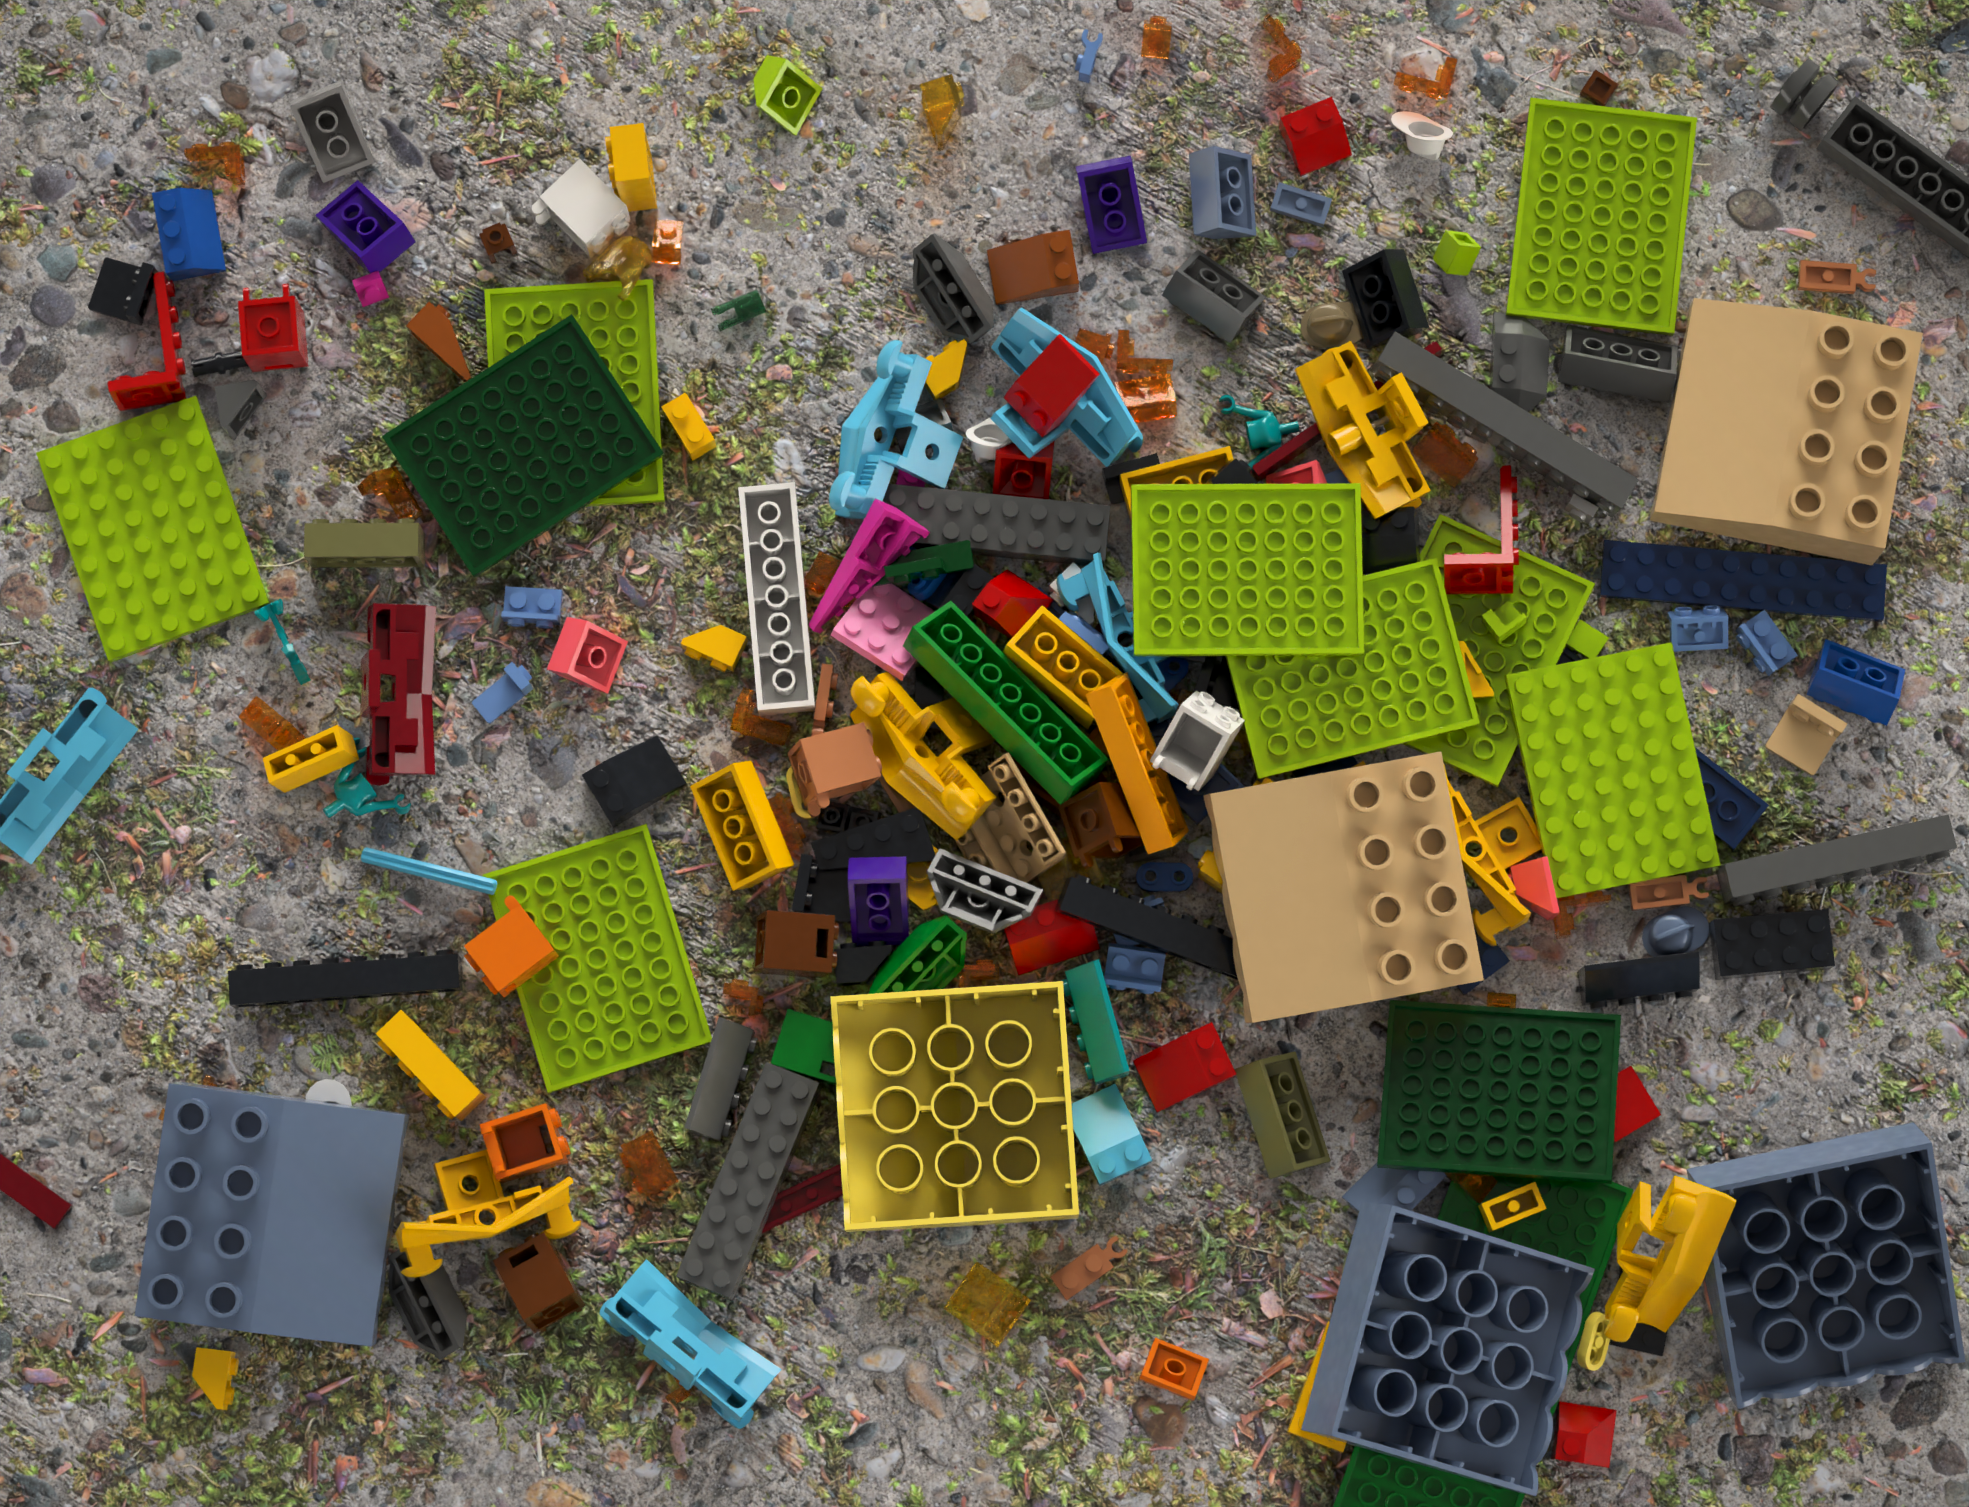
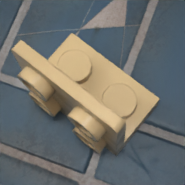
[1765,694,1848,776]

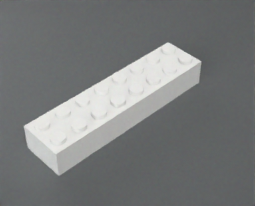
[738,482,816,716]

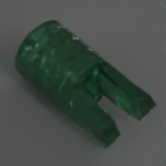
[711,289,766,332]

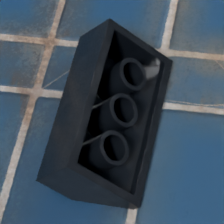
[1577,951,1700,1010]

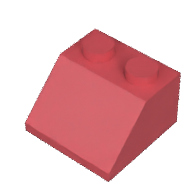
[547,617,628,694]

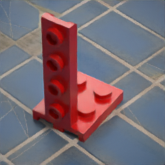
[107,271,186,411]
[1444,465,1519,594]

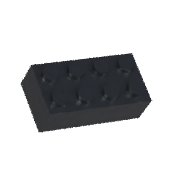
[1709,909,1835,980]

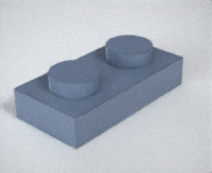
[1270,182,1332,227]

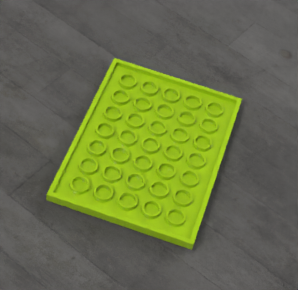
[1506,98,1697,336]
[484,279,665,507]
[36,395,270,663]
[1131,483,1364,656]
[1402,514,1595,788]
[1226,558,1480,780]
[1504,642,1721,899]
[482,824,712,1094]

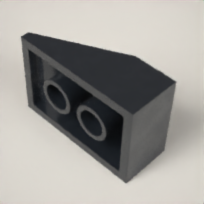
[1361,507,1420,576]
[582,736,687,828]

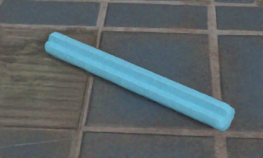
[361,847,497,895]

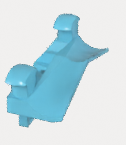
[990,308,1143,467]
[829,340,963,519]
[1056,552,1179,724]
[0,688,138,864]
[600,1259,782,1429]

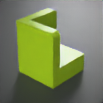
[1433,230,1481,276]
[1482,601,1527,644]
[1566,620,1609,659]

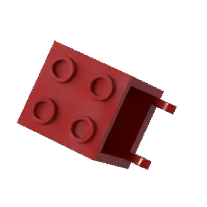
[238,284,309,372]

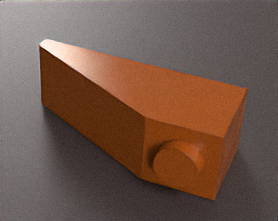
[406,302,472,383]

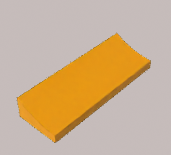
[1085,672,1189,854]

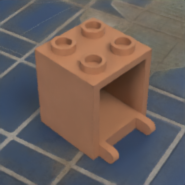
[787,722,882,817]

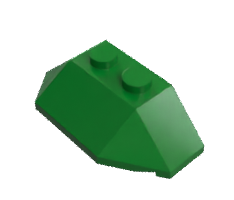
[869,915,967,994]

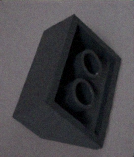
[1342,249,1429,349]

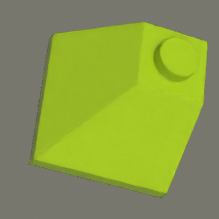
[753,55,823,136]

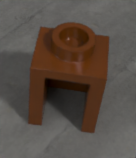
[479,222,517,264]

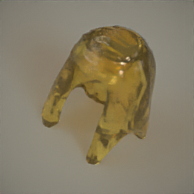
[583,236,653,301]

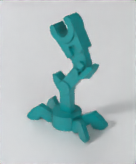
[254,599,311,685]

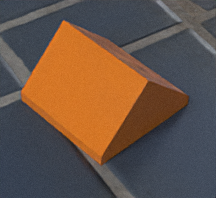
[1138,1338,1209,1401]

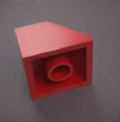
[1279,97,1352,177]

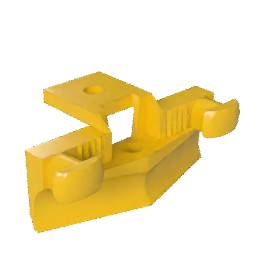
[849,672,997,841]
[1444,765,1542,946]
[395,1149,581,1278]
[1604,1175,1736,1342]

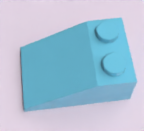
[1072,1084,1152,1186]

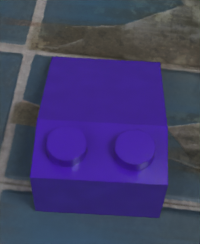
[1075,156,1147,254]
[315,180,416,274]
[848,856,910,946]

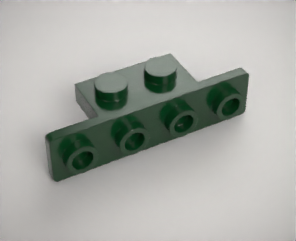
[872,540,974,587]

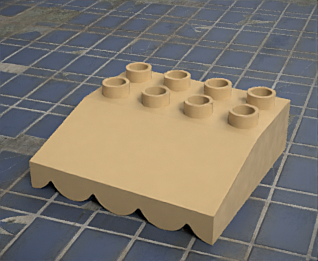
[1650,298,1923,565]
[1203,752,1484,1023]

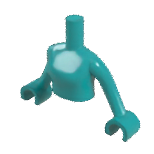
[1219,395,1300,469]
[323,737,411,818]

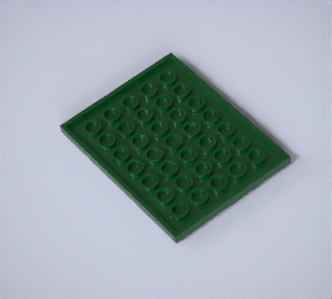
[382,314,664,578]
[1377,1000,1621,1184]

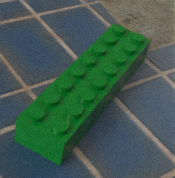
[903,601,1109,805]

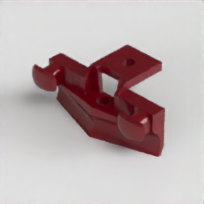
[360,603,436,786]

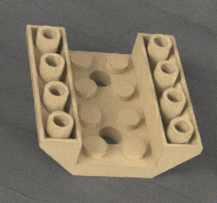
[954,752,1066,883]

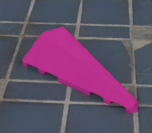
[808,498,930,634]

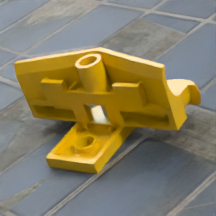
[1295,341,1431,520]

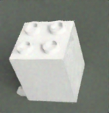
[532,159,631,258]
[1150,691,1245,791]

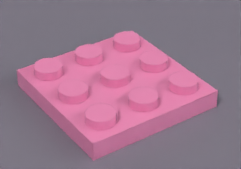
[831,583,935,681]

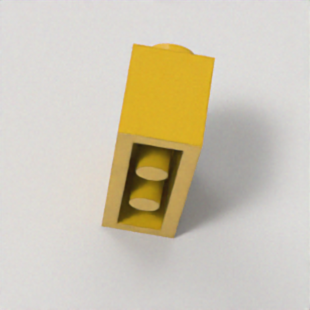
[262,725,359,793]

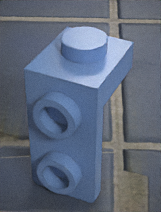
[472,662,533,724]

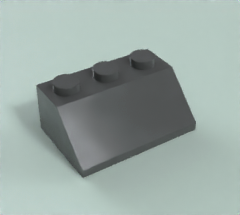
[1162,249,1266,343]

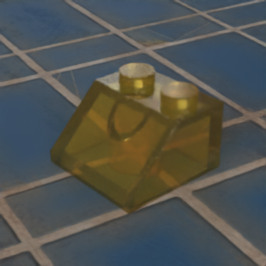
[920,74,964,151]

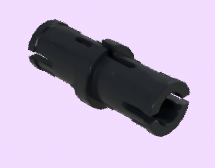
[191,350,249,377]

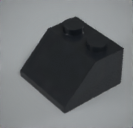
[922,564,994,619]

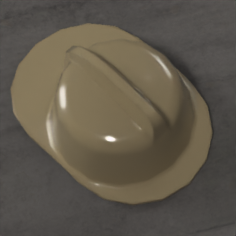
[1301,302,1363,348]

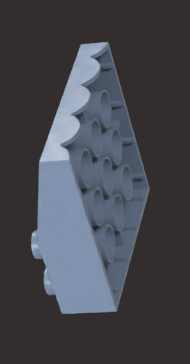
[134,1082,410,1346]
[1687,1122,1966,1409]
[1301,1202,1595,1496]

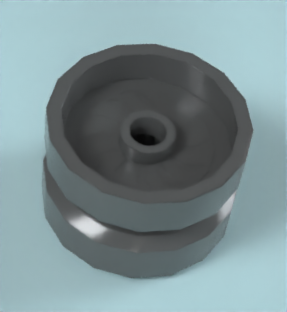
[1770,58,1840,131]

